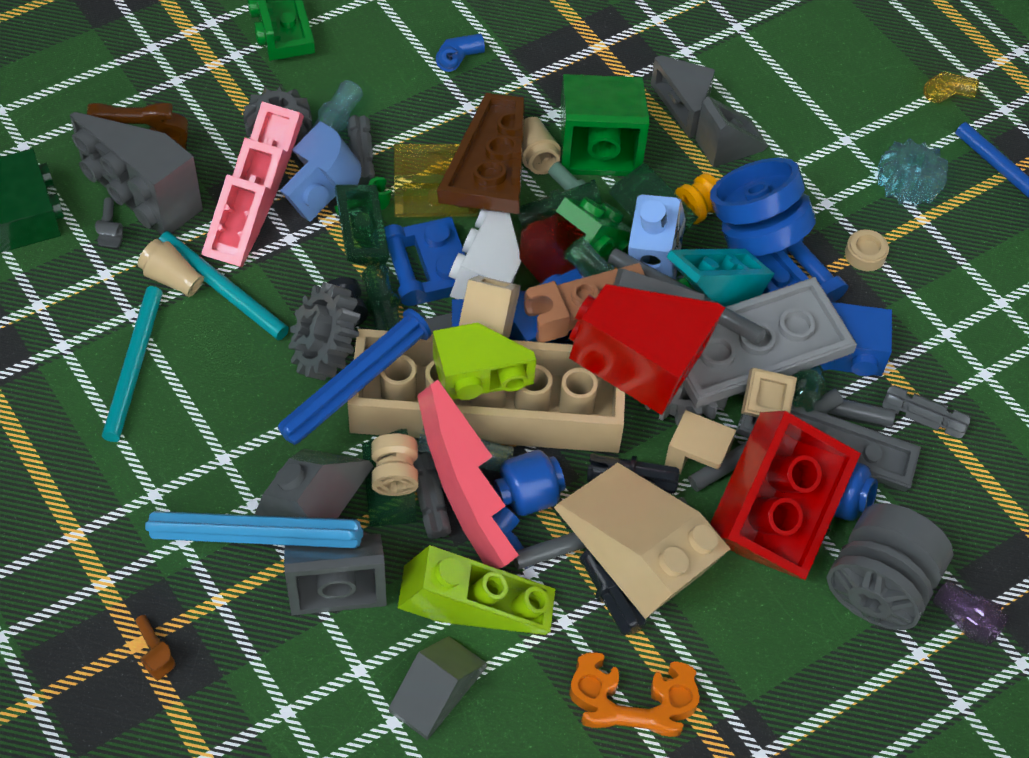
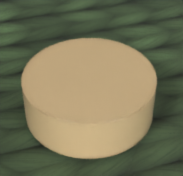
[845,229,889,271]

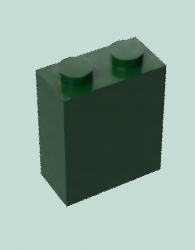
[0,148,64,253]

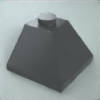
[254,448,374,519]

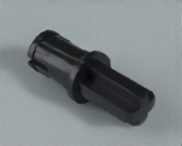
[587,453,680,494]
[579,549,646,635]

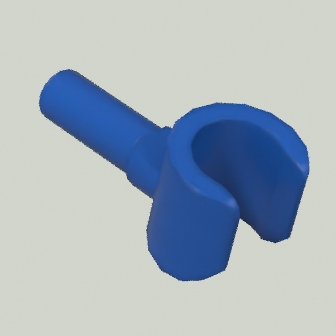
[492,507,531,570]

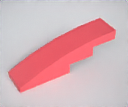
[201,101,304,268]
[417,380,519,569]

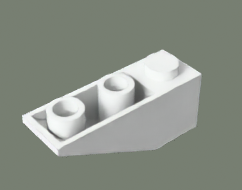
[449,209,522,299]

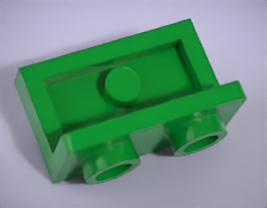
[247,0,315,61]
[556,197,631,268]

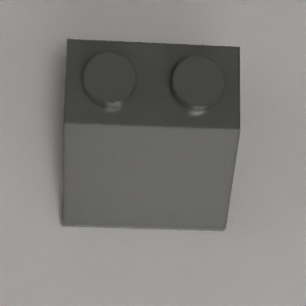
[284,532,387,616]

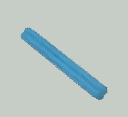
[145,511,364,549]

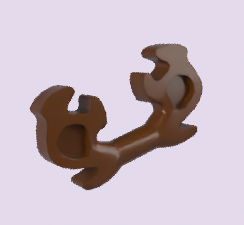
[86,103,188,150]

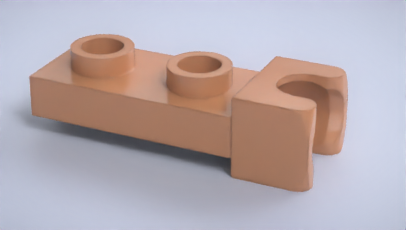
[524,263,645,342]

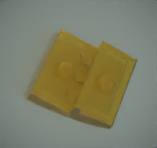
[394,144,478,217]

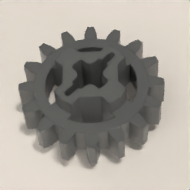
[289,282,360,381]

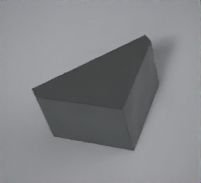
[650,55,715,138]
[695,96,768,167]
[388,636,487,740]

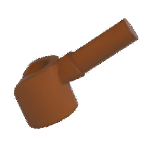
[135,615,176,681]

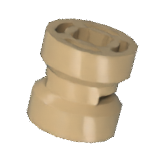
[371,433,418,496]

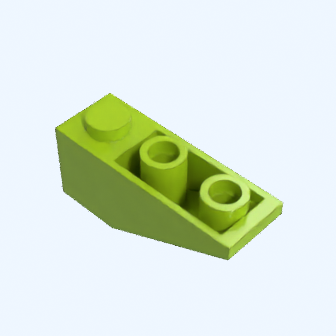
[398,545,555,635]

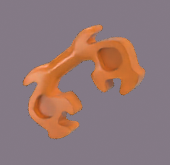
[570,652,700,737]

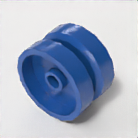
[710,157,816,256]

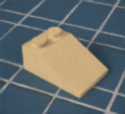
[554,463,730,619]

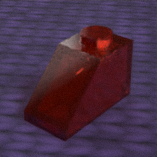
[519,213,585,284]

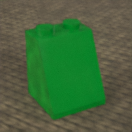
[561,74,649,177]

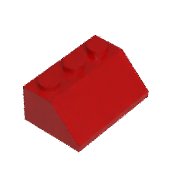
[710,411,861,580]

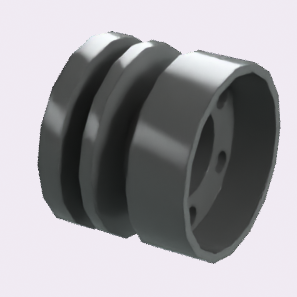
[826,503,954,630]

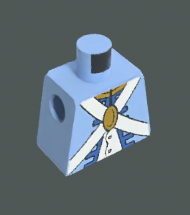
[628,194,686,280]

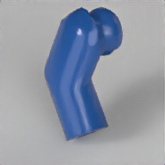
[436,33,485,72]

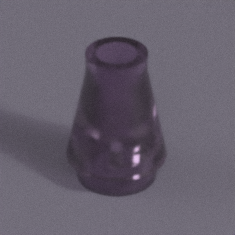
[933,581,1008,647]

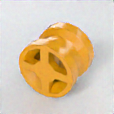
[674,173,717,224]

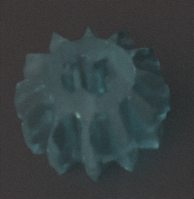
[877,137,948,208]

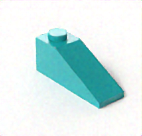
[667,248,775,307]

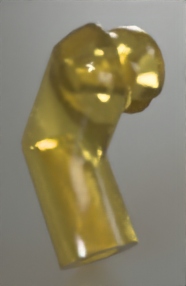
[923,72,979,103]

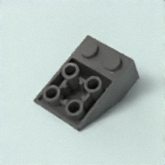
[70,112,203,235]

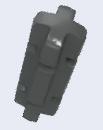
[347,115,375,186]
[882,385,971,439]
[413,452,451,539]

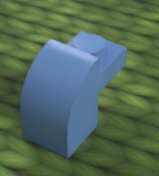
[280,121,361,222]

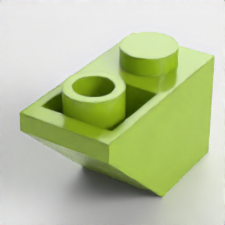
[433,323,536,400]

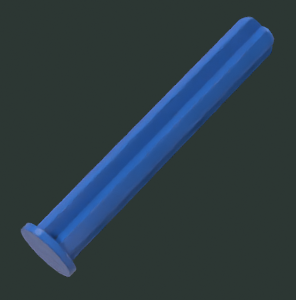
[278,309,432,445]

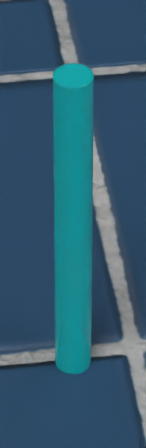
[159,231,289,340]
[102,286,163,442]

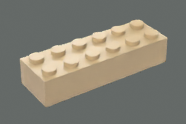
[348,329,625,453]

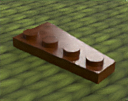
[437,93,525,214]

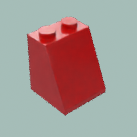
[569,284,726,415]

